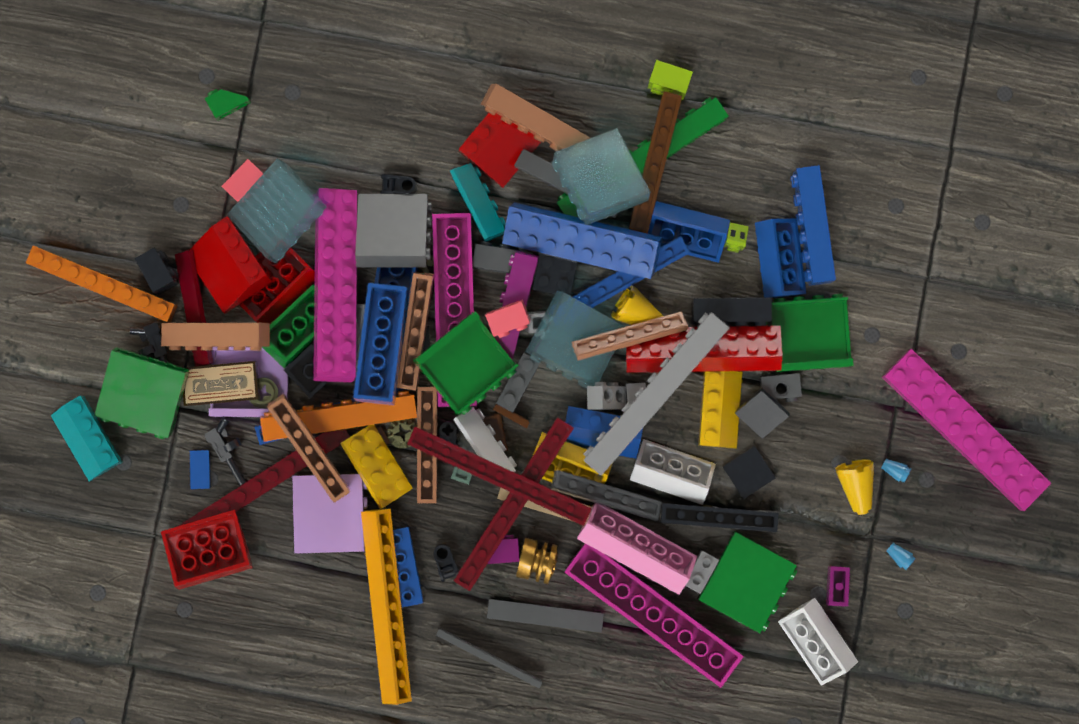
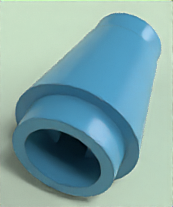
[881,458,911,483]
[886,543,916,570]

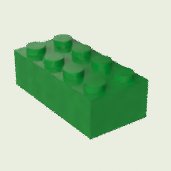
[262,285,315,369]

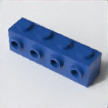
[393,527,424,608]

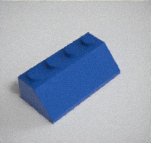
[648,201,730,263]
[755,219,806,298]
[565,406,643,459]

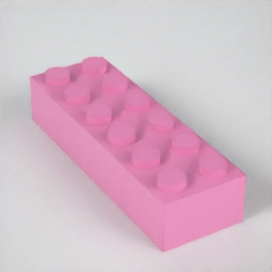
[577,503,697,594]

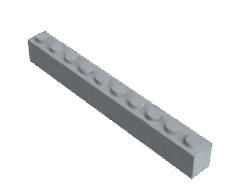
[583,313,729,475]

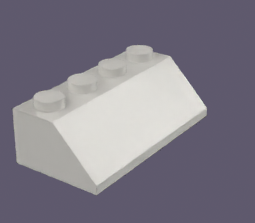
[453,407,517,472]
[630,439,716,505]
[778,598,858,685]

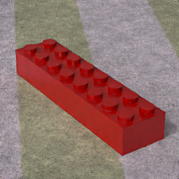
[626,326,782,373]

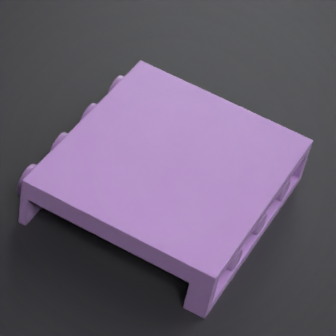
[209,347,288,417]
[292,474,368,553]

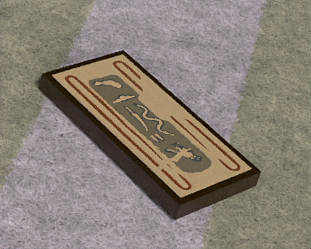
[183,361,260,406]

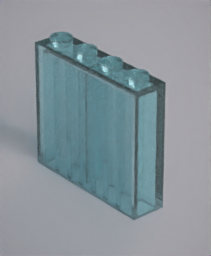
[552,128,651,225]
[227,158,327,263]
[526,291,626,389]

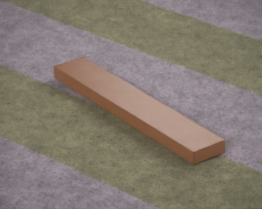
[572,311,688,360]

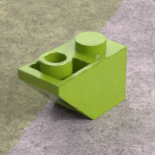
[724,222,749,253]

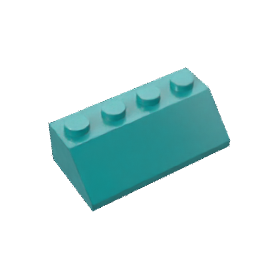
[450,163,506,242]
[51,395,123,482]

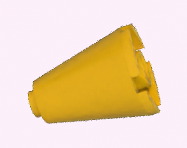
[611,285,663,325]
[835,460,874,515]

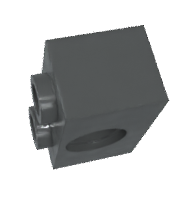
[760,373,802,402]

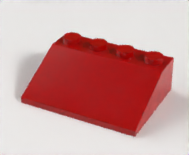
[458,113,541,188]
[190,216,272,314]
[239,235,315,324]
[161,510,253,590]

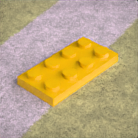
[340,424,413,509]

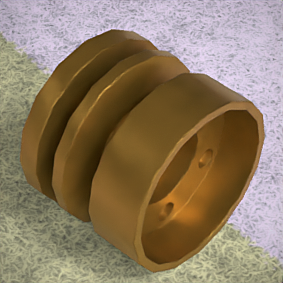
[516,538,558,584]

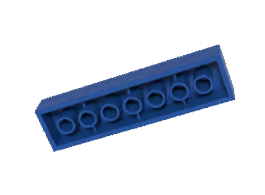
[502,202,662,279]

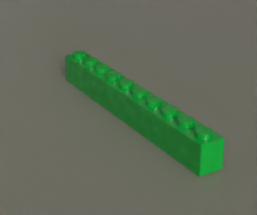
[556,98,729,217]

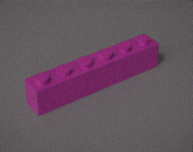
[491,250,539,361]

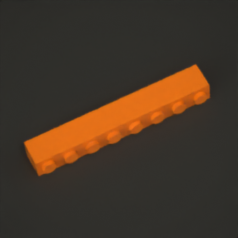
[26,246,178,323]
[260,390,417,441]

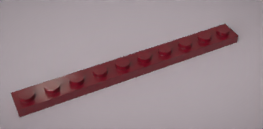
[454,418,574,591]
[407,427,592,526]
[179,429,350,526]

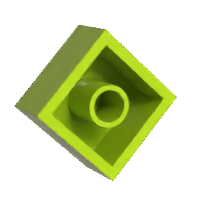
[648,60,693,100]

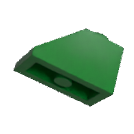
[204,89,251,121]

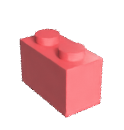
[221,159,266,204]
[485,299,531,338]

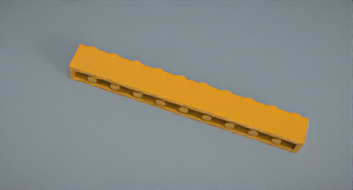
[361,509,412,705]

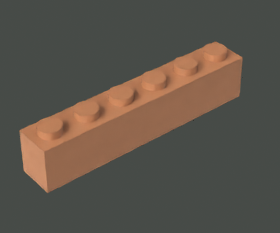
[481,84,594,161]
[397,271,434,391]
[161,323,270,351]
[417,387,437,503]
[267,394,350,503]

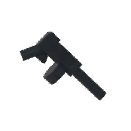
[130,322,168,363]
[205,416,246,486]

